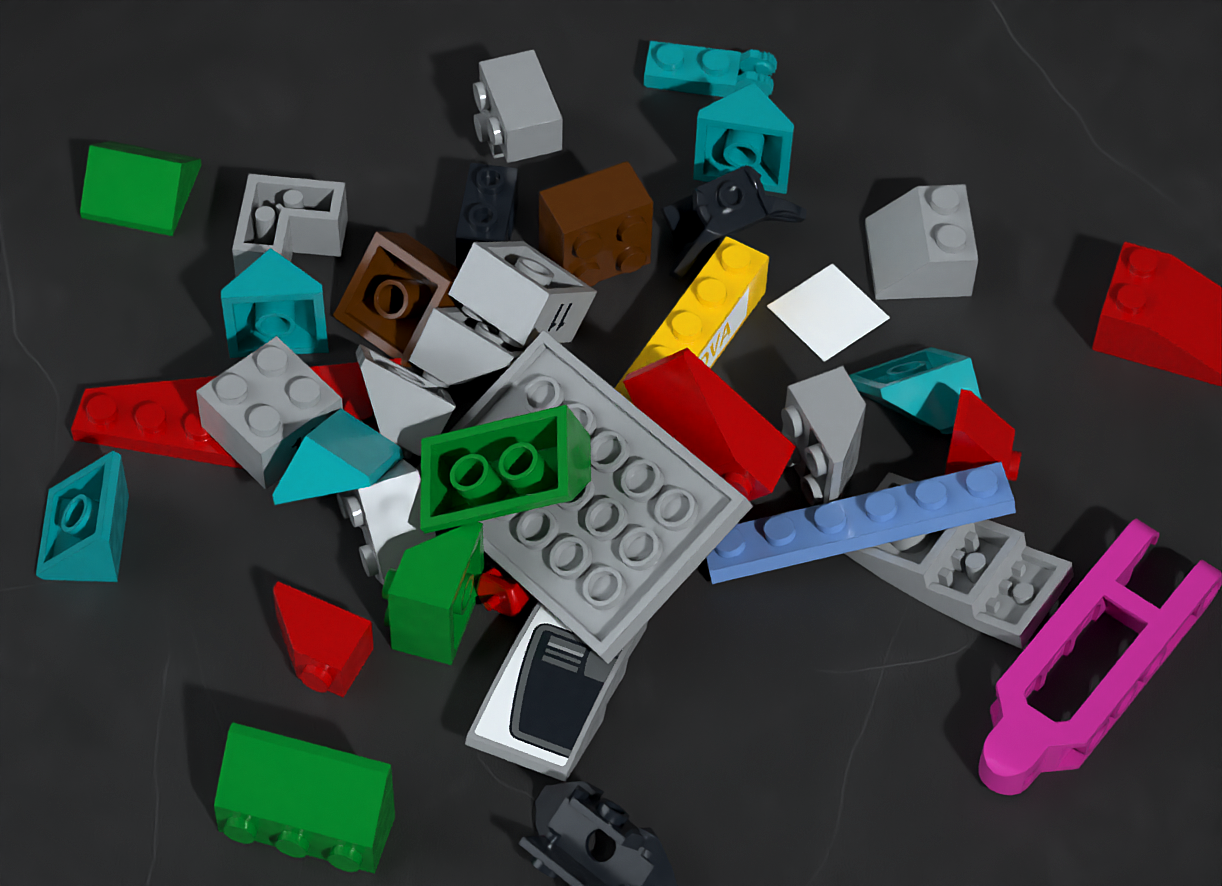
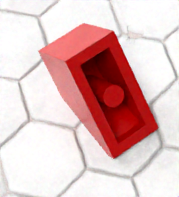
[944,389,1022,482]
[273,581,374,698]

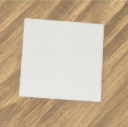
[767,263,890,362]

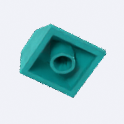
[849,347,981,434]

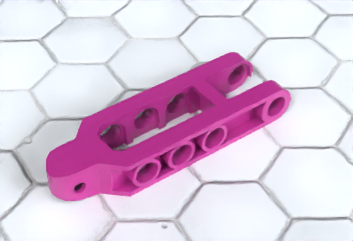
[978,518,1222,795]

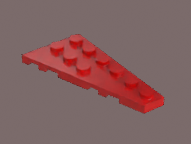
[71,358,402,469]

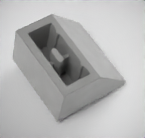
[781,366,866,506]

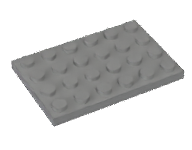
[416,330,753,664]

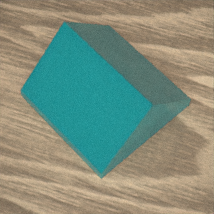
[693,82,794,194]
[221,248,329,358]
[272,408,404,505]
[36,451,129,582]

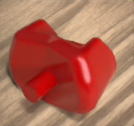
[476,568,532,617]

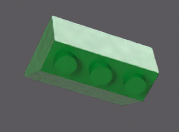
[420,404,591,534]
[214,722,395,874]

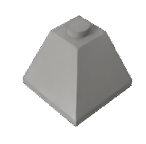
[409,307,528,388]
[355,344,456,460]

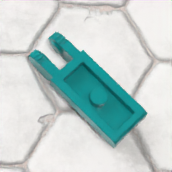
[644,41,777,97]

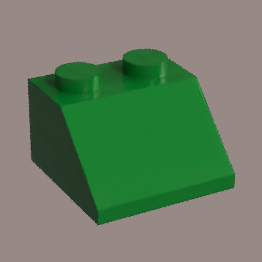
[382,522,484,665]

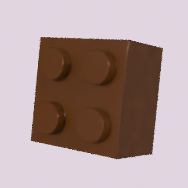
[539,161,653,287]

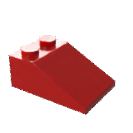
[1092,241,1222,387]
[623,348,796,501]

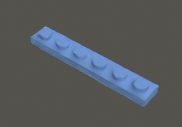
[706,462,1016,584]

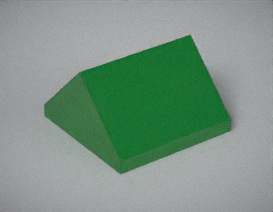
[80,141,202,236]

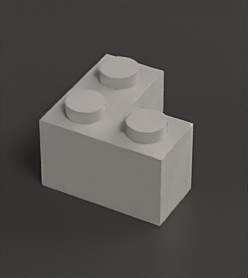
[473,49,563,163]
[232,174,348,277]
[336,459,436,585]

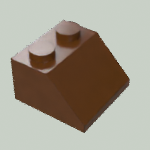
[333,231,463,367]

